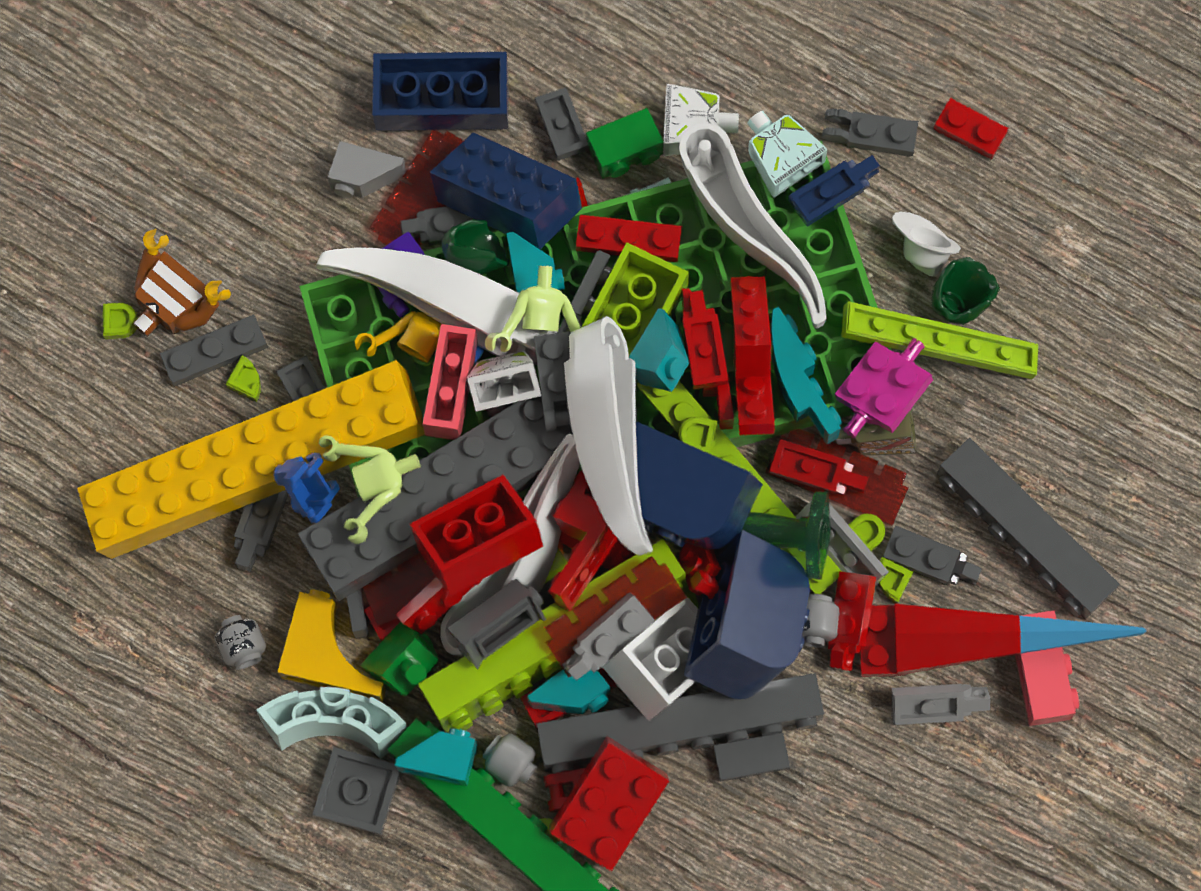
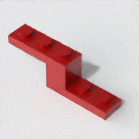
[731,276,775,435]
[549,470,618,612]

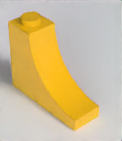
[277,589,386,703]

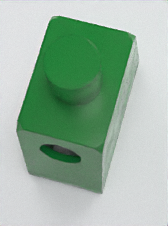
[360,621,439,696]

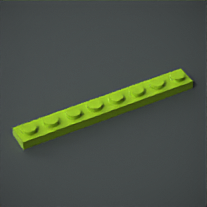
[635,381,841,594]

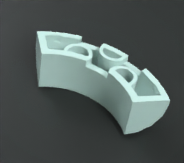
[256,687,406,759]

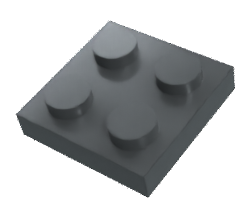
[312,747,401,836]

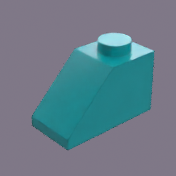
[507,232,565,293]
[629,308,689,392]
[527,668,610,715]
[395,728,477,786]

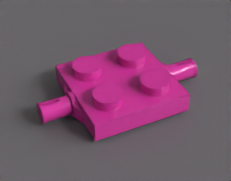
[834,338,933,438]

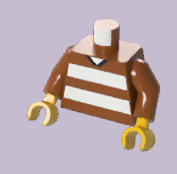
[133,229,231,337]

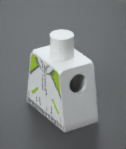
[663,84,739,156]
[467,351,541,411]

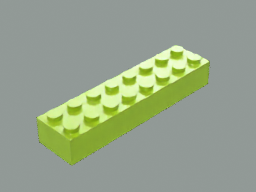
[418,539,688,733]

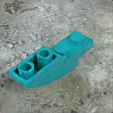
[770,307,842,444]

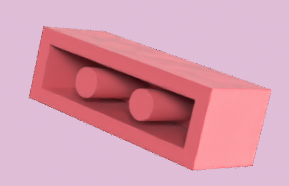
[423,324,478,440]
[1015,610,1079,726]

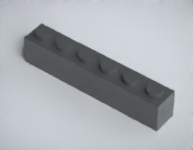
[937,437,1120,620]

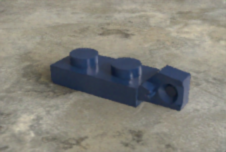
[788,155,880,227]

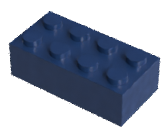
[372,52,509,131]
[430,132,582,249]

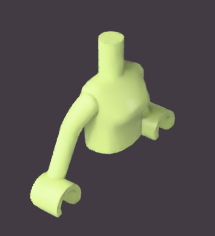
[485,266,580,352]
[319,435,421,544]

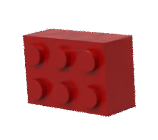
[410,474,544,597]
[549,736,670,872]

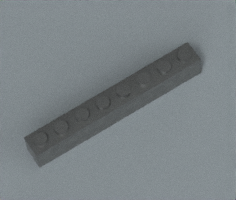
[537,673,824,774]

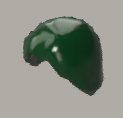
[441,219,509,275]
[931,257,1000,325]

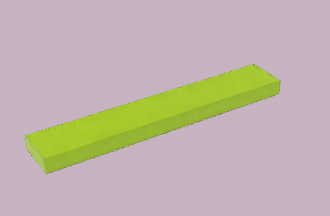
[841,301,1038,379]

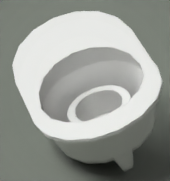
[892,212,961,276]

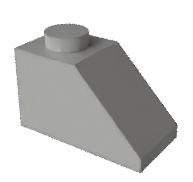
[328,141,406,198]

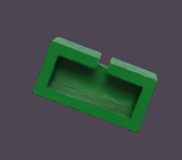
[586,108,664,179]

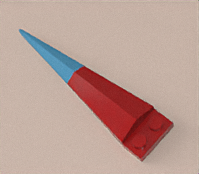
[861,604,1146,677]

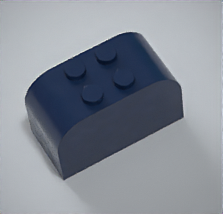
[636,421,763,550]
[684,530,810,699]

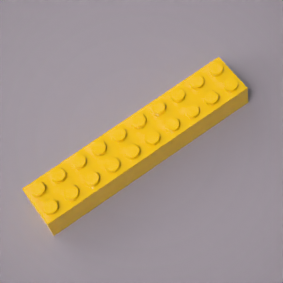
[77,360,425,559]

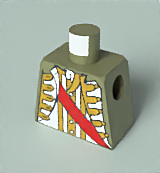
[837,410,916,455]

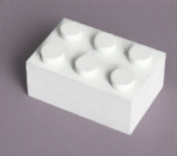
[603,595,698,721]

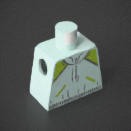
[747,111,827,198]

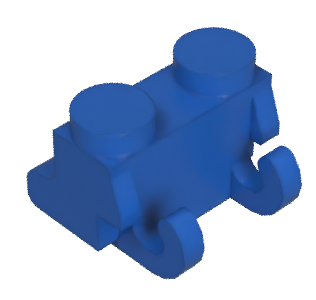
[274,452,340,523]

